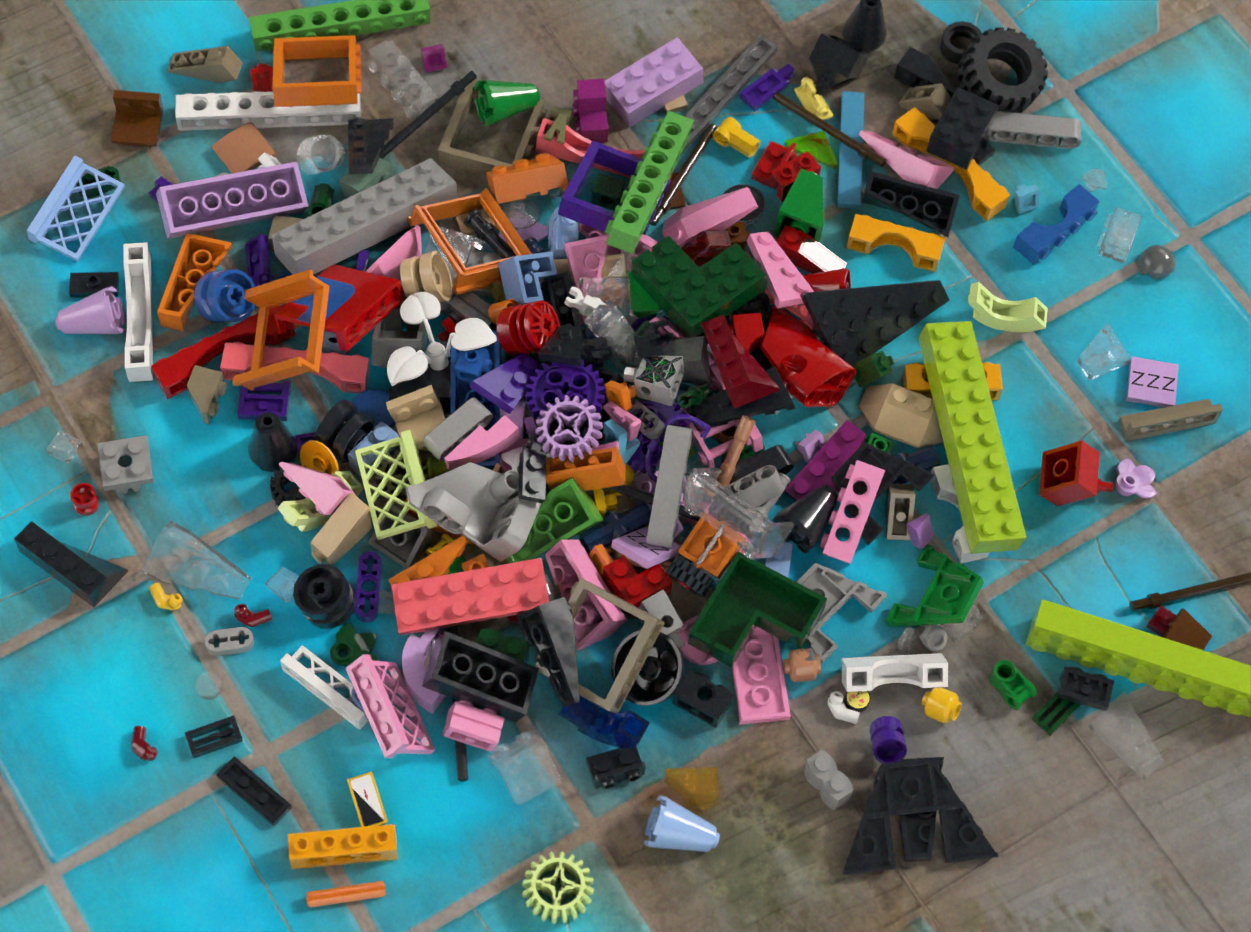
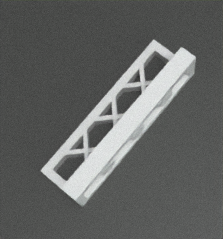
[280,645,368,730]

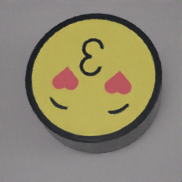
[844,691,871,712]

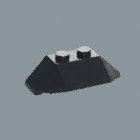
[541,271,586,340]

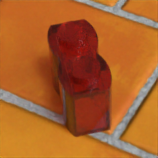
[682,231,732,267]

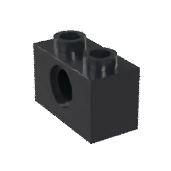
[672,670,733,728]

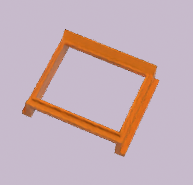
[407,188,532,295]
[232,269,330,391]

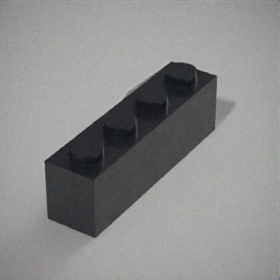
[862,171,960,238]
[14,521,128,607]

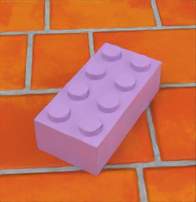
[605,37,703,128]

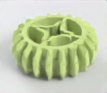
[522,851,594,924]

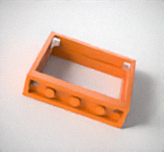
[273,35,362,107]

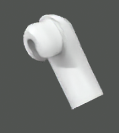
[828,691,860,724]

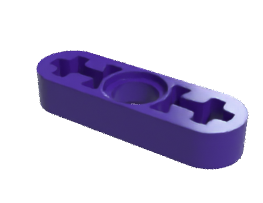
[355,551,382,623]

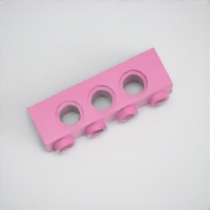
[820,460,885,564]

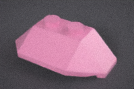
[366,225,422,290]

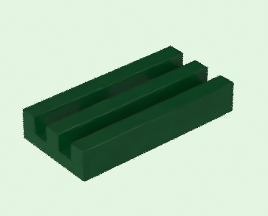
[1031,691,1082,736]

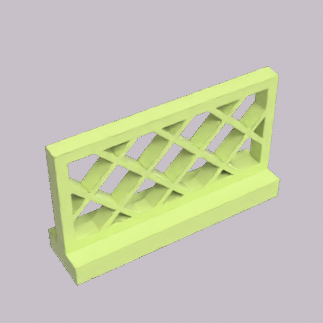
[355,430,437,540]

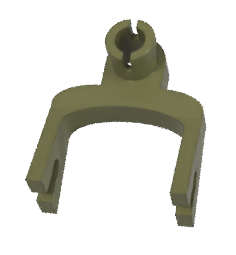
[544,106,574,163]

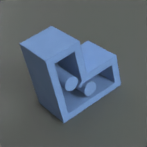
[498,251,557,305]

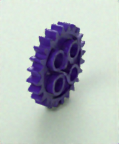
[526,360,606,430]
[626,398,690,474]

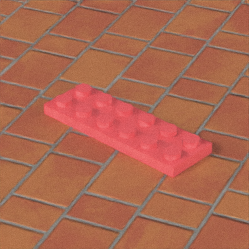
[391,558,549,636]

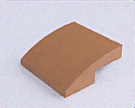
[211,122,278,174]

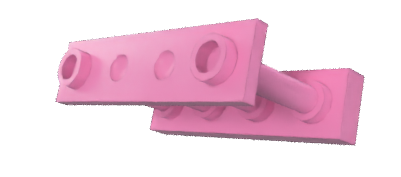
[673,364,763,472]

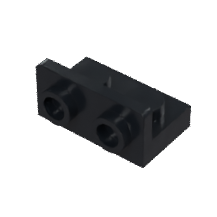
[1057,667,1114,711]
[586,743,646,789]

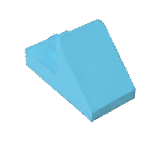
[603,419,640,465]

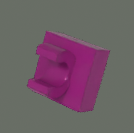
[420,44,448,73]

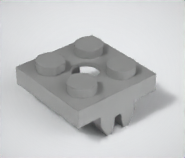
[98,435,154,494]

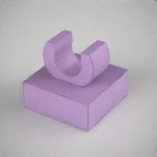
[795,430,826,463]

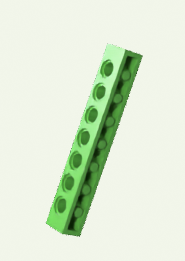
[249,0,431,52]
[605,111,694,254]

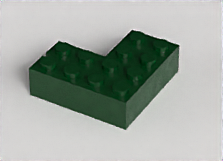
[631,236,767,338]
[688,551,827,667]

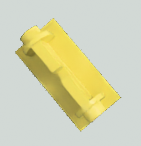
[794,77,833,120]

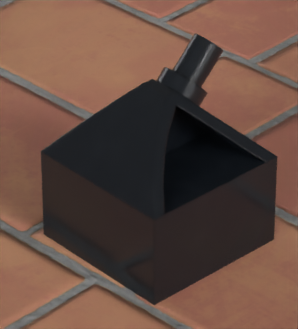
[809,33,870,96]

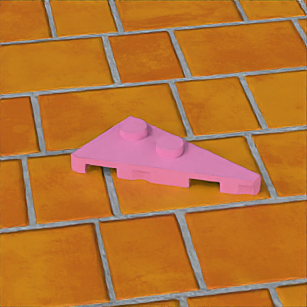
[564,234,609,325]

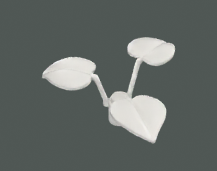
[387,292,497,386]

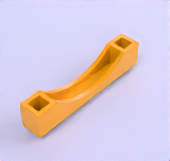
[892,107,1010,222]

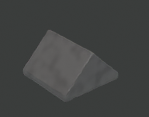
[656,336,711,385]
[368,503,431,569]

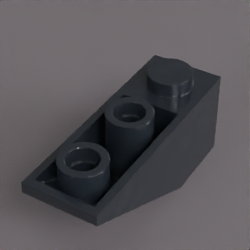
[894,47,956,98]

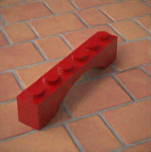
[151,305,296,399]

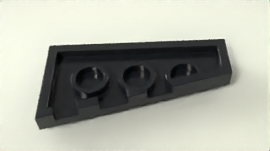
[348,118,394,174]
[687,367,796,431]

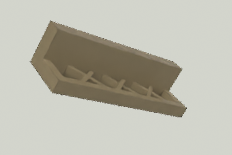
[1118,399,1223,441]

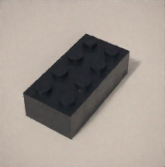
[422,632,539,723]

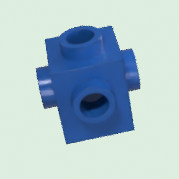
[455,347,492,383]

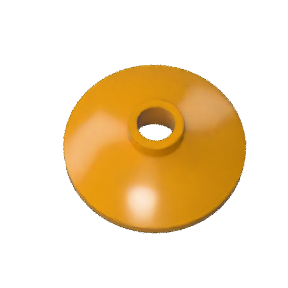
[300,440,339,475]

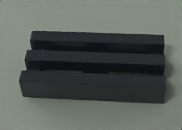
[185,715,243,759]

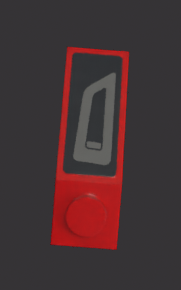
[777,225,847,273]

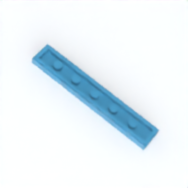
[837,91,864,210]

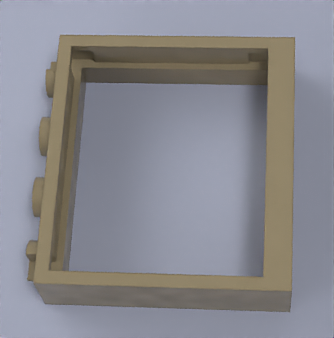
[438,81,547,176]
[535,578,665,713]

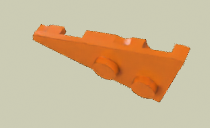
[388,536,469,585]

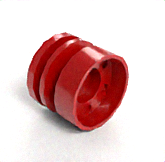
[497,300,560,357]

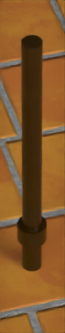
[772,92,887,167]
[649,124,717,226]
[1129,572,1251,611]

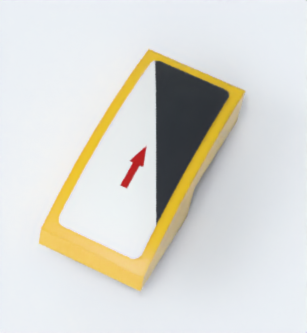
[346,771,388,827]

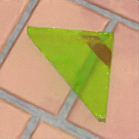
[784,131,838,169]

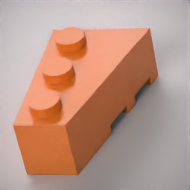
[486,153,569,204]

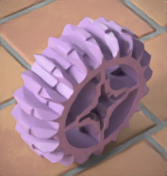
[535,395,603,462]

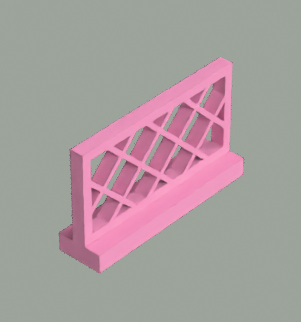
[346,654,435,758]

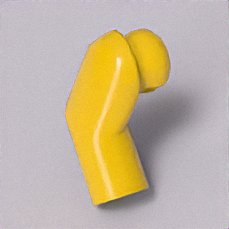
[148,583,183,611]

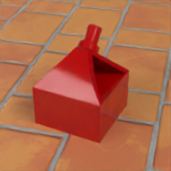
[1039,440,1113,507]

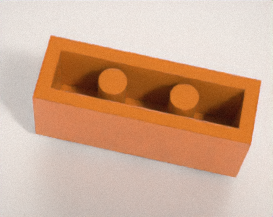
[546,447,626,491]

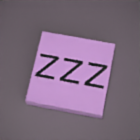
[1126,356,1179,408]
[611,527,681,569]

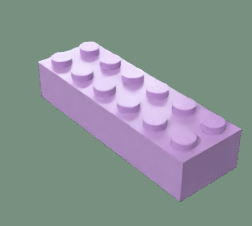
[156,162,308,239]

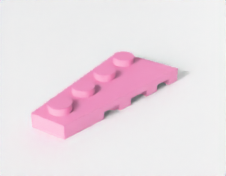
[747,231,814,308]

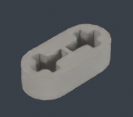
[205,627,254,656]

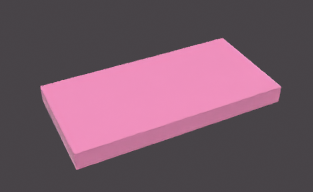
[731,627,791,725]

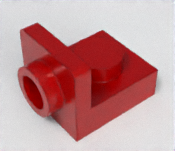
[250,64,273,92]

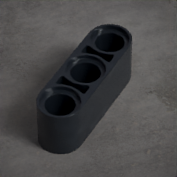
[729,445,794,484]

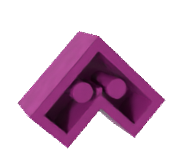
[572,78,609,143]

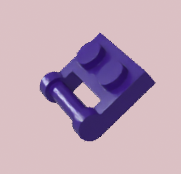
[237,381,291,421]

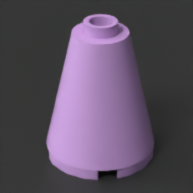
[55,286,126,334]

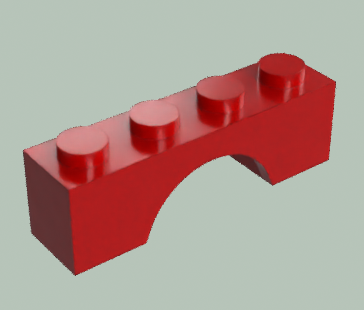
[728,313,764,354]

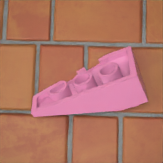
[859,130,955,189]
[662,187,758,255]

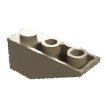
[167,46,243,83]

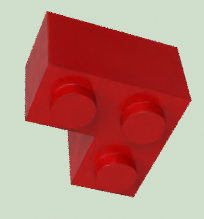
[602,555,672,618]

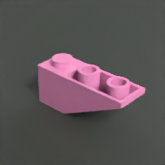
[279,462,356,516]

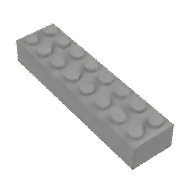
[272,158,458,275]

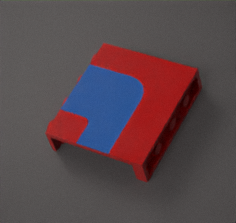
[274,264,404,351]

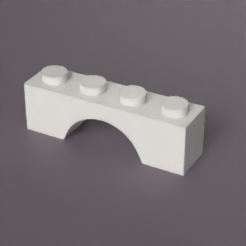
[930,464,990,564]
[842,653,948,692]

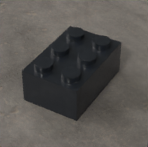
[926,87,999,170]

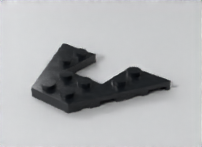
[842,758,999,875]

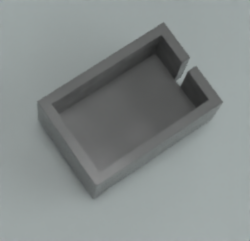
[372,307,428,368]

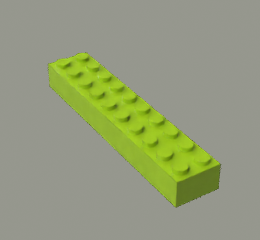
[918,321,1027,554]
[1025,599,1251,718]

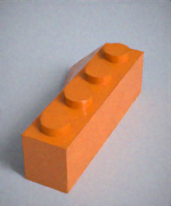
[157,233,232,331]

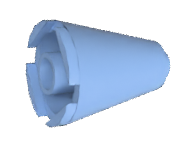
[644,795,720,852]

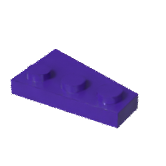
[469,353,543,414]

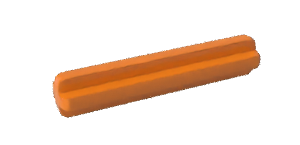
[306,881,386,908]

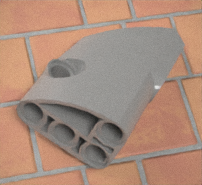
[406,462,541,562]

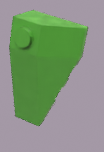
[506,478,603,564]

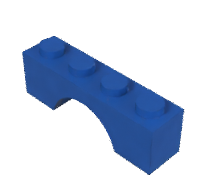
[1013,184,1099,265]

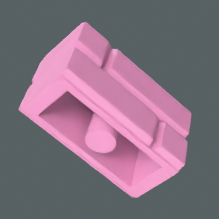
[442,700,504,752]

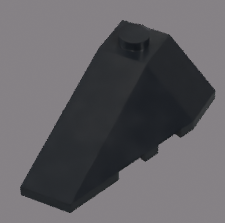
[517,597,580,708]

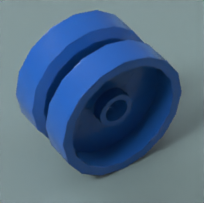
[194,269,256,323]

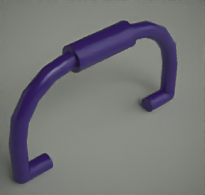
[645,414,711,483]

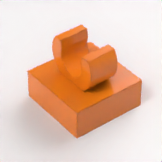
[604,380,637,411]
[589,544,616,577]

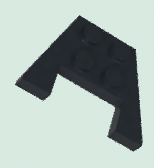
[830,442,935,546]

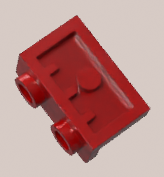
[751,141,798,190]
[771,151,821,202]

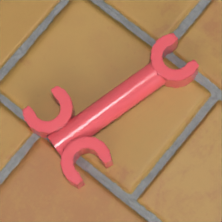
[764,288,816,332]

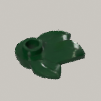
[330,623,377,666]

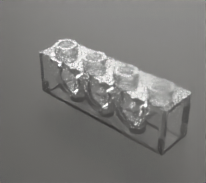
[367,38,440,120]
[584,305,642,386]

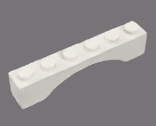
[123,243,153,382]

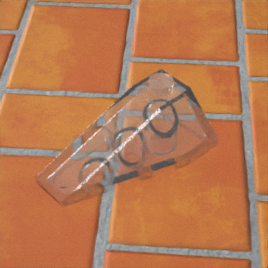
[141,520,251,600]

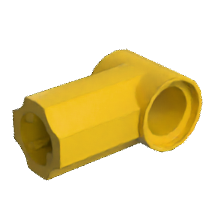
[712,117,761,158]

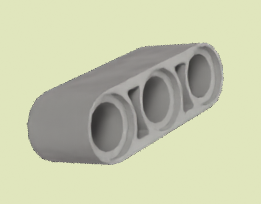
[423,398,493,462]
[712,465,785,510]

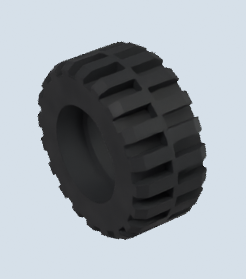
[957,27,1048,113]

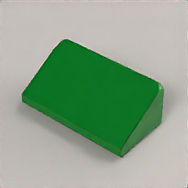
[628,271,661,319]

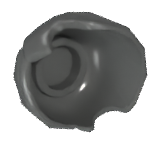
[1137,245,1176,280]

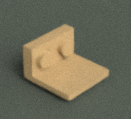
[386,385,446,451]

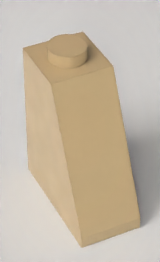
[310,492,372,566]

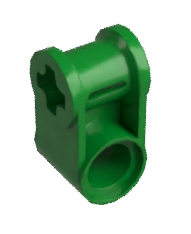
[989,660,1037,711]

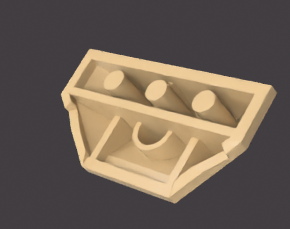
[858,383,944,449]

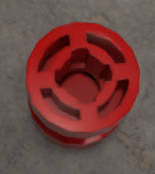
[70,483,99,516]

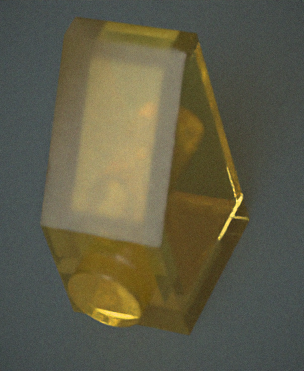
[664,767,719,809]

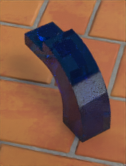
[558,695,650,748]

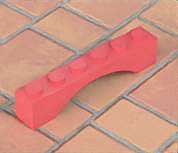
[536,118,672,180]
[220,342,370,394]

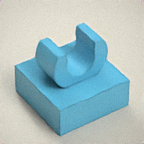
[1015,184,1040,214]

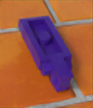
[739,63,795,112]
[245,234,271,287]

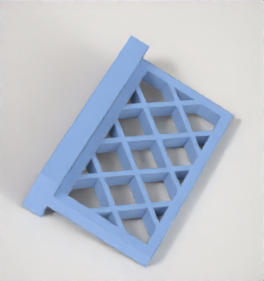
[27,156,125,262]

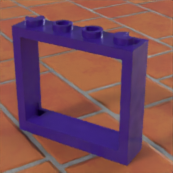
[558,140,671,235]

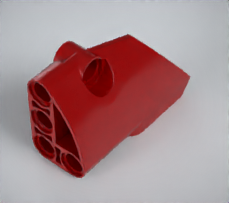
[760,306,856,407]

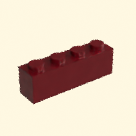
[701,315,780,409]

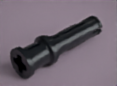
[464,209,516,259]

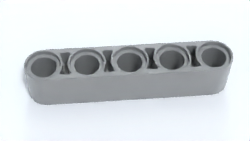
[986,111,1081,149]
[646,425,693,548]

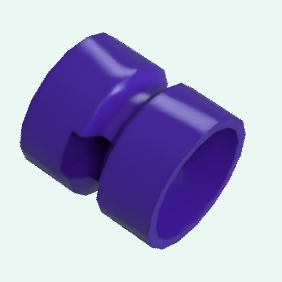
[869,716,907,764]

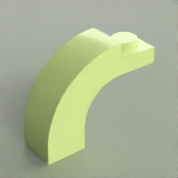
[968,282,1048,332]
[278,471,364,532]

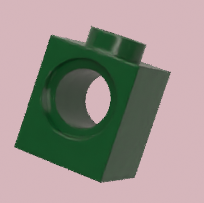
[591,173,625,211]

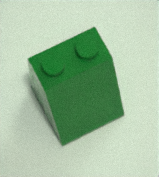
[775,168,824,243]

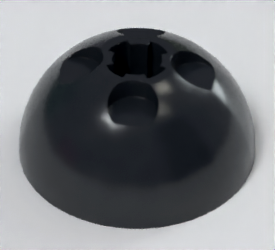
[611,630,684,706]

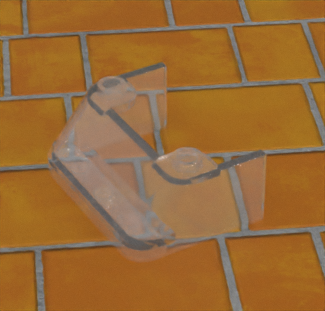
[682,468,794,560]

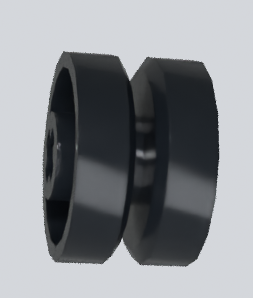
[314,399,375,463]
[293,564,357,629]

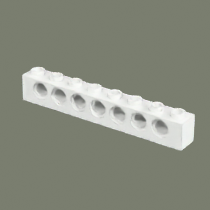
[176,91,361,131]

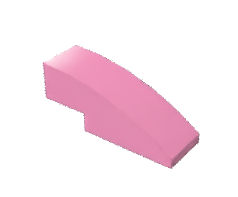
[444,415,520,471]

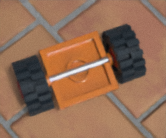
[666,491,758,598]

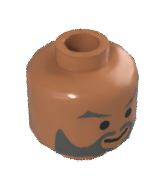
[783,648,821,682]

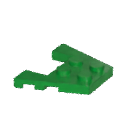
[885,544,984,627]

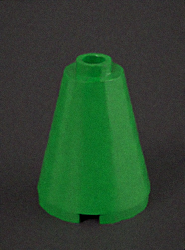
[475,80,540,126]

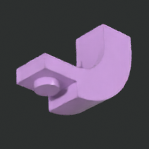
[402,628,446,714]

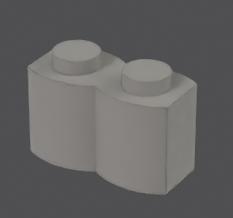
[804,750,853,811]

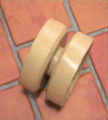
[400,250,453,303]

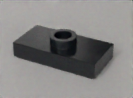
[69,272,119,297]

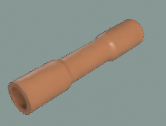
[714,416,756,488]

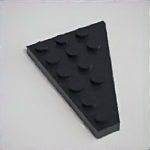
[800,280,950,365]

